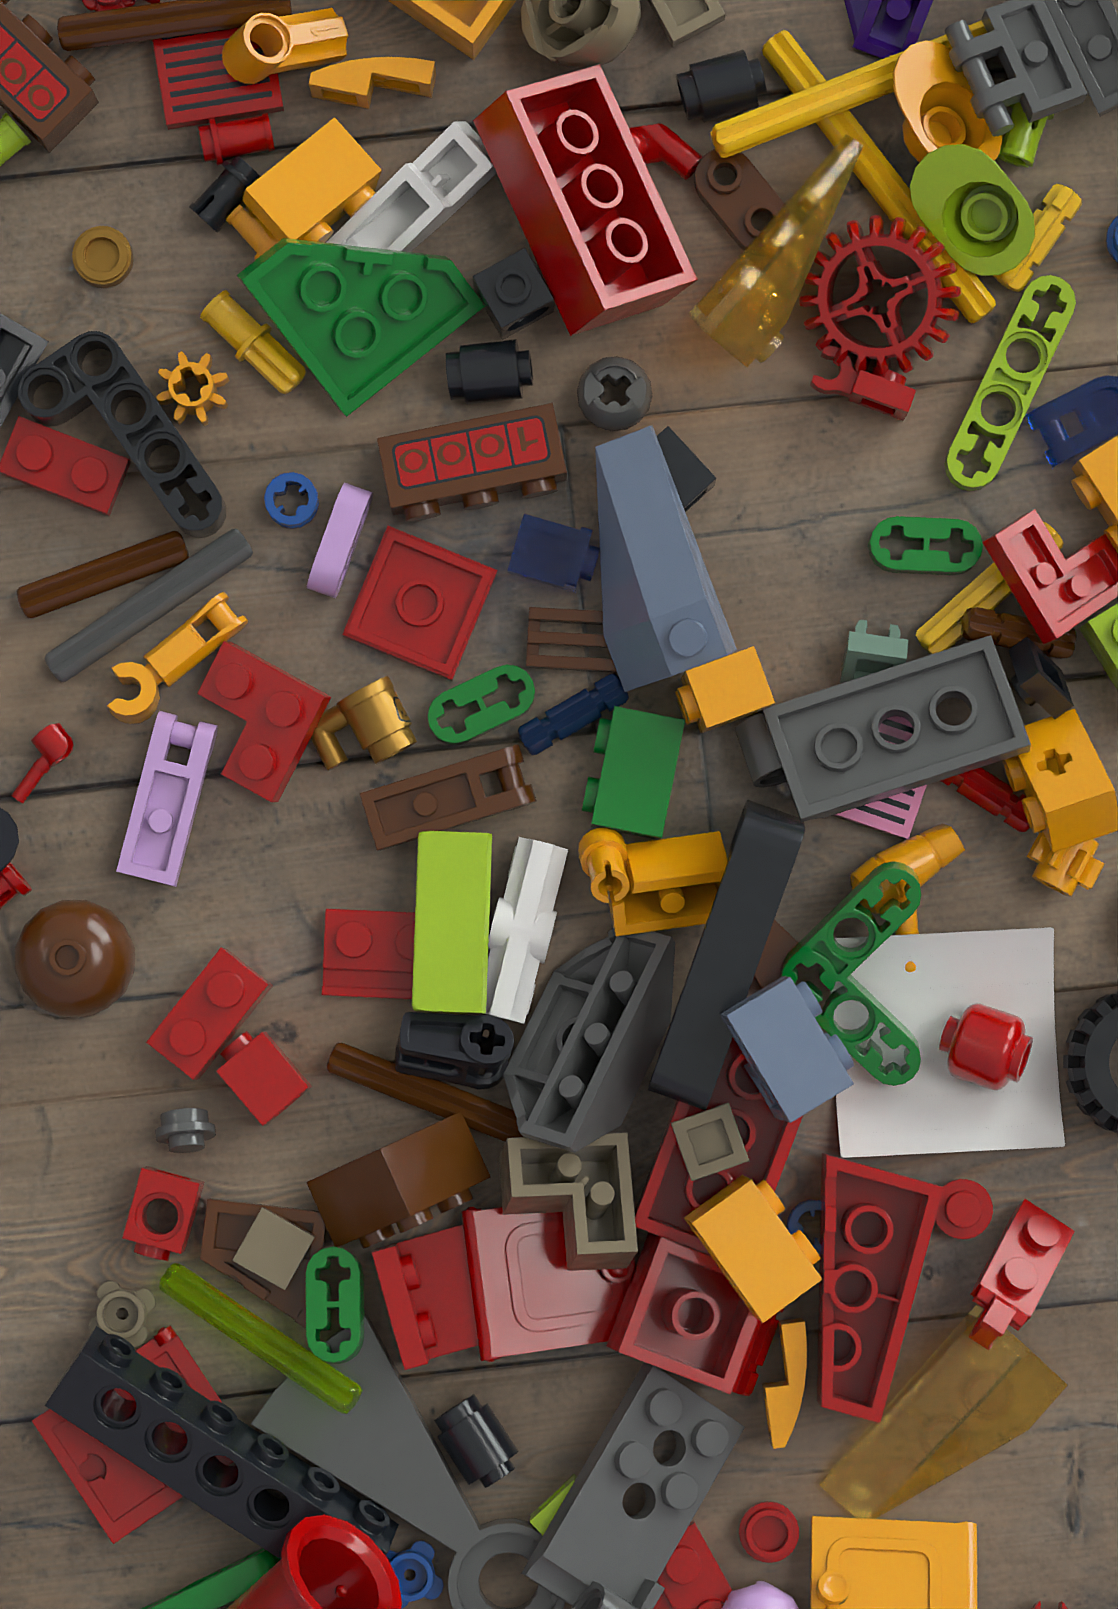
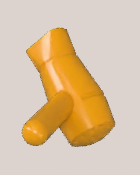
[850,823,965,972]

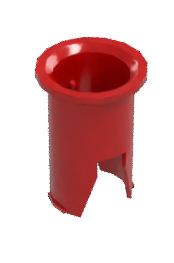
[227,1515,402,1609]

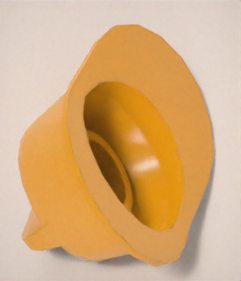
[893,40,1002,163]

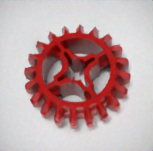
[799,215,961,375]

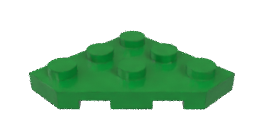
[236,238,485,417]

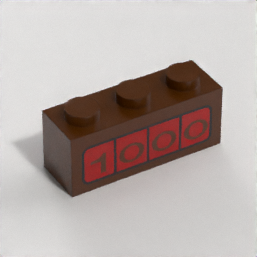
[0,0,99,153]
[377,403,567,522]

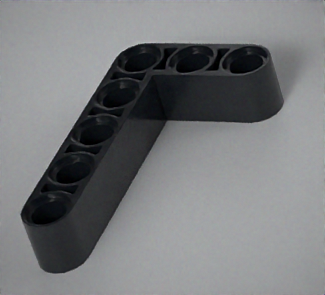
[648,800,805,1110]

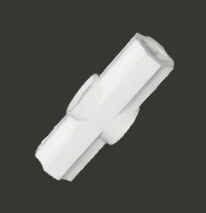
[486,837,568,1024]

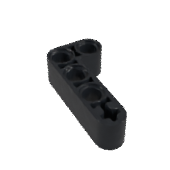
[18,331,226,538]

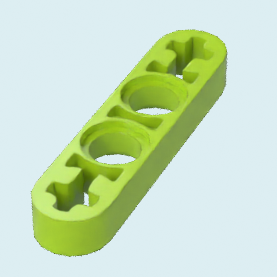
[944,275,1076,491]

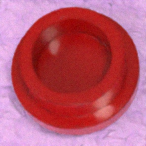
[935,1179,993,1239]
[739,1501,799,1563]

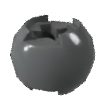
[577,356,653,431]

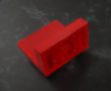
[372,1224,478,1370]

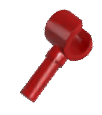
[12,723,74,803]

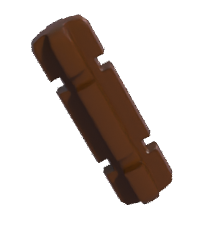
[961,607,1077,659]

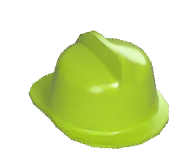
[910,144,1035,276]

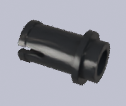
[189,155,261,233]

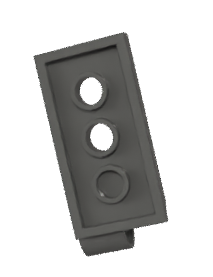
[735,635,1031,822]
[521,1363,745,1609]

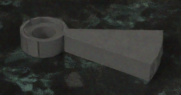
[251,1313,565,1609]

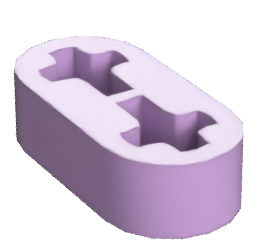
[307,483,373,598]

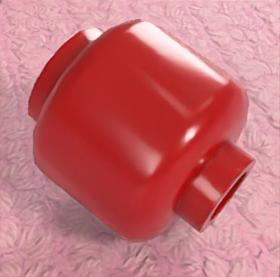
[939,1003,1033,1091]

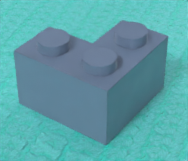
[719,976,854,1123]

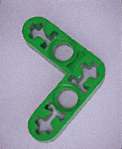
[781,861,922,1086]

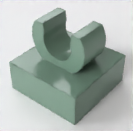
[840,620,909,684]

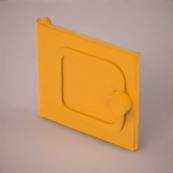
[810,1516,977,1609]

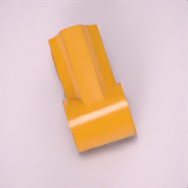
[222,8,348,84]

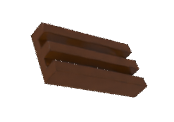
[526,607,617,673]

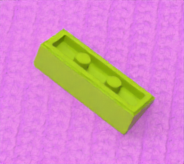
[412,831,492,1014]

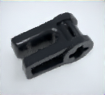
[395,1012,514,1090]

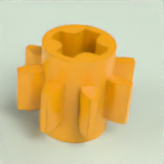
[156,351,230,426]
[1027,831,1105,897]

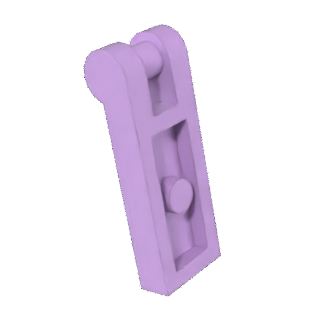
[116,711,218,887]

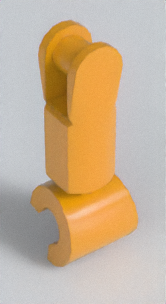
[107,592,248,724]

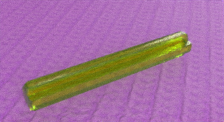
[159,1263,362,1414]

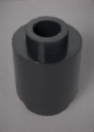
[676,50,767,122]
[446,339,533,405]
[434,1394,519,1488]

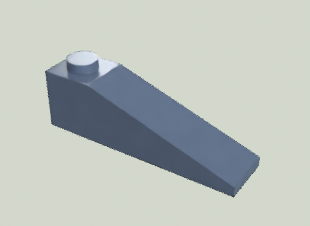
[595,425,737,692]

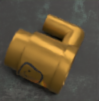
[311,676,417,771]

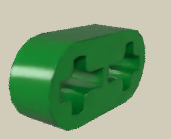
[868,516,983,575]
[428,664,535,745]
[306,1247,364,1364]

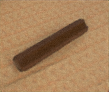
[17,531,189,618]

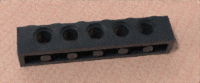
[45,1326,399,1560]

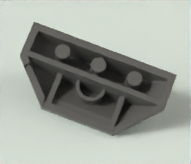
[503,928,675,1153]

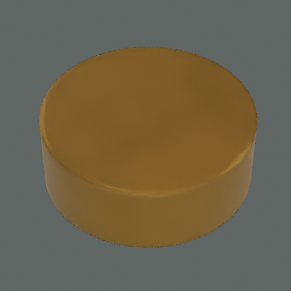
[72,226,133,288]

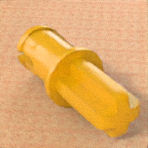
[200,290,306,394]

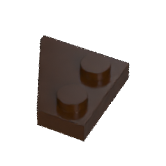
[200,1198,326,1328]

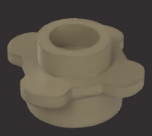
[89,1280,156,1347]

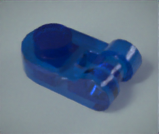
[1025,375,1118,469]

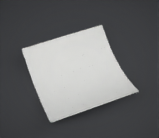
[831,927,1065,1158]

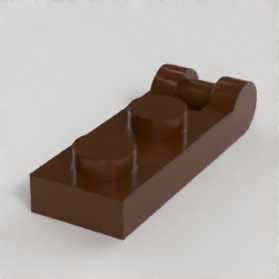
[359,745,537,851]

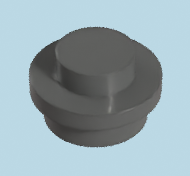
[155,1108,216,1153]

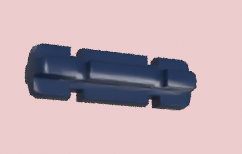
[518,674,629,755]

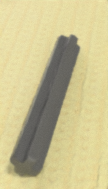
[44,529,253,682]

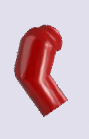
[629,123,703,180]

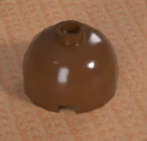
[15,900,135,1017]

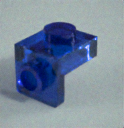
[507,514,600,593]

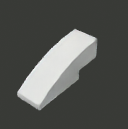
[326,121,496,252]

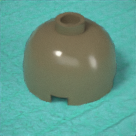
[521,0,641,69]

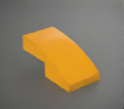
[309,57,436,109]
[762,1318,807,1449]

